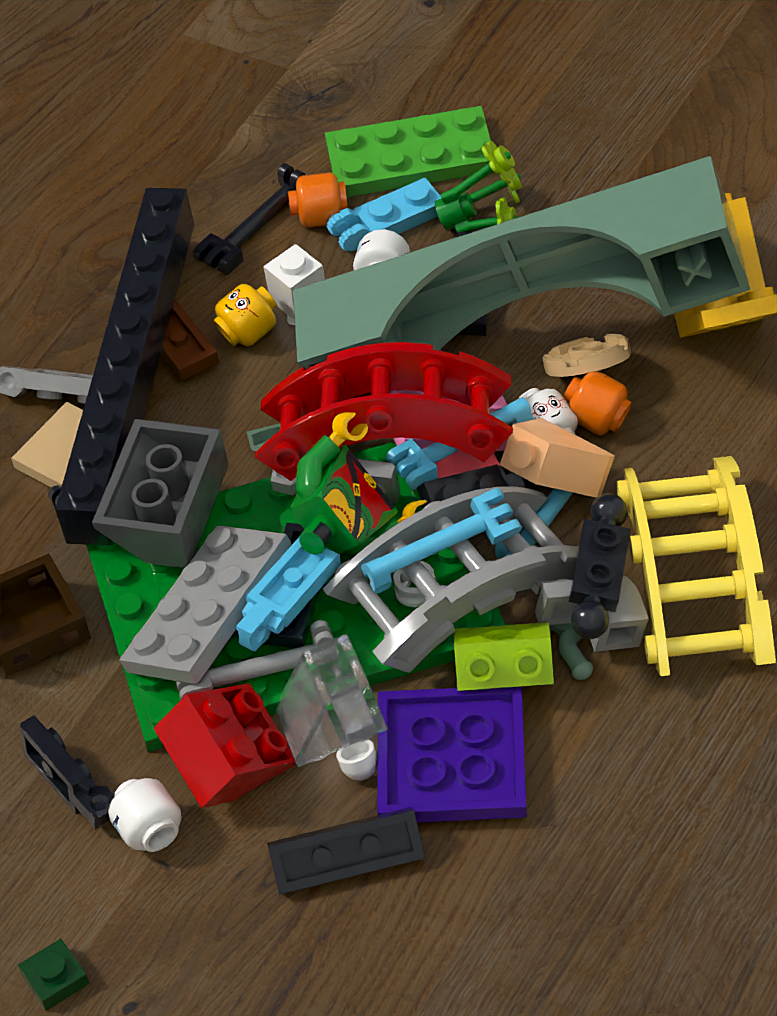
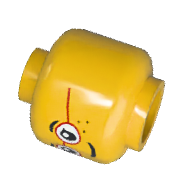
[213,284,277,347]

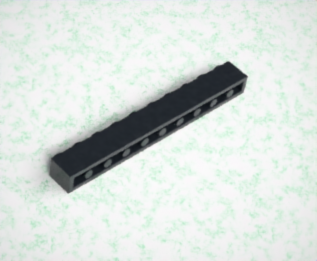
[55,188,195,546]

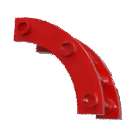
[255,342,513,481]

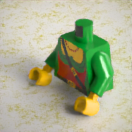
[290,412,427,558]

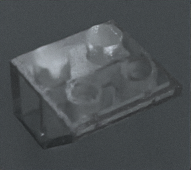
[275,634,388,767]

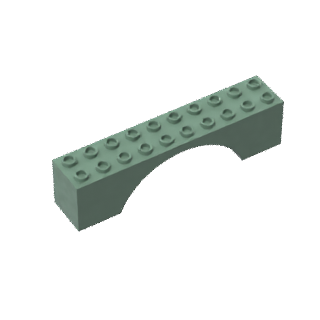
[293,156,750,400]

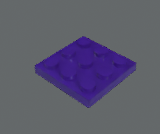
[377,686,527,822]

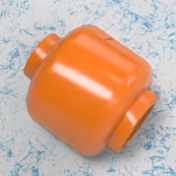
[288,172,348,228]
[563,371,632,436]

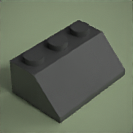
[92,419,229,568]

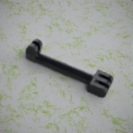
[193,163,306,275]

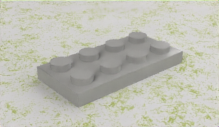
[119,525,292,685]

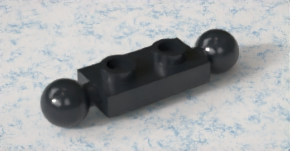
[568,493,631,639]

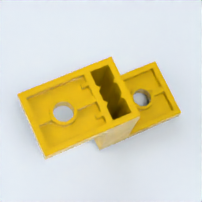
[674,193,777,338]

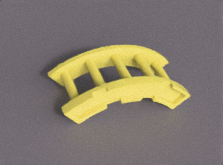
[617,456,776,676]

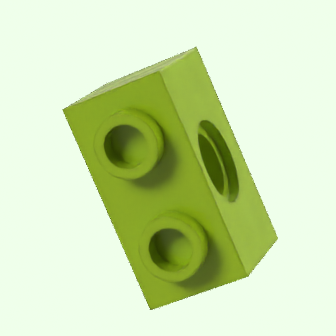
[454,622,554,691]

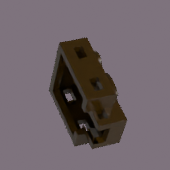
[0,553,91,677]

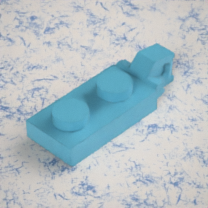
[236,536,341,652]

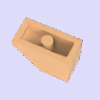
[500,418,615,497]

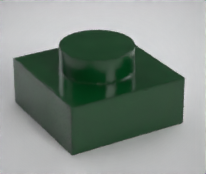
[18,939,90,1011]

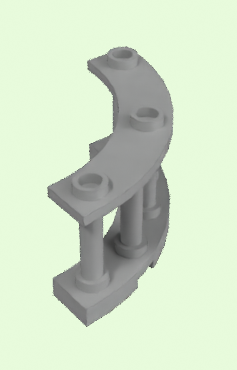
[323,486,578,673]

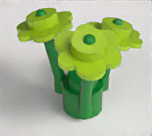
[435,141,522,232]

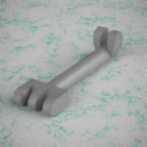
[176,620,337,699]

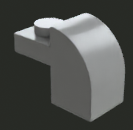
[535,574,649,652]

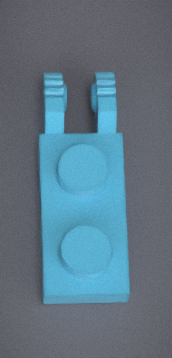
[326,178,441,252]

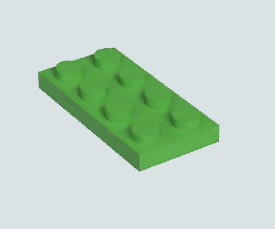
[325,106,494,197]

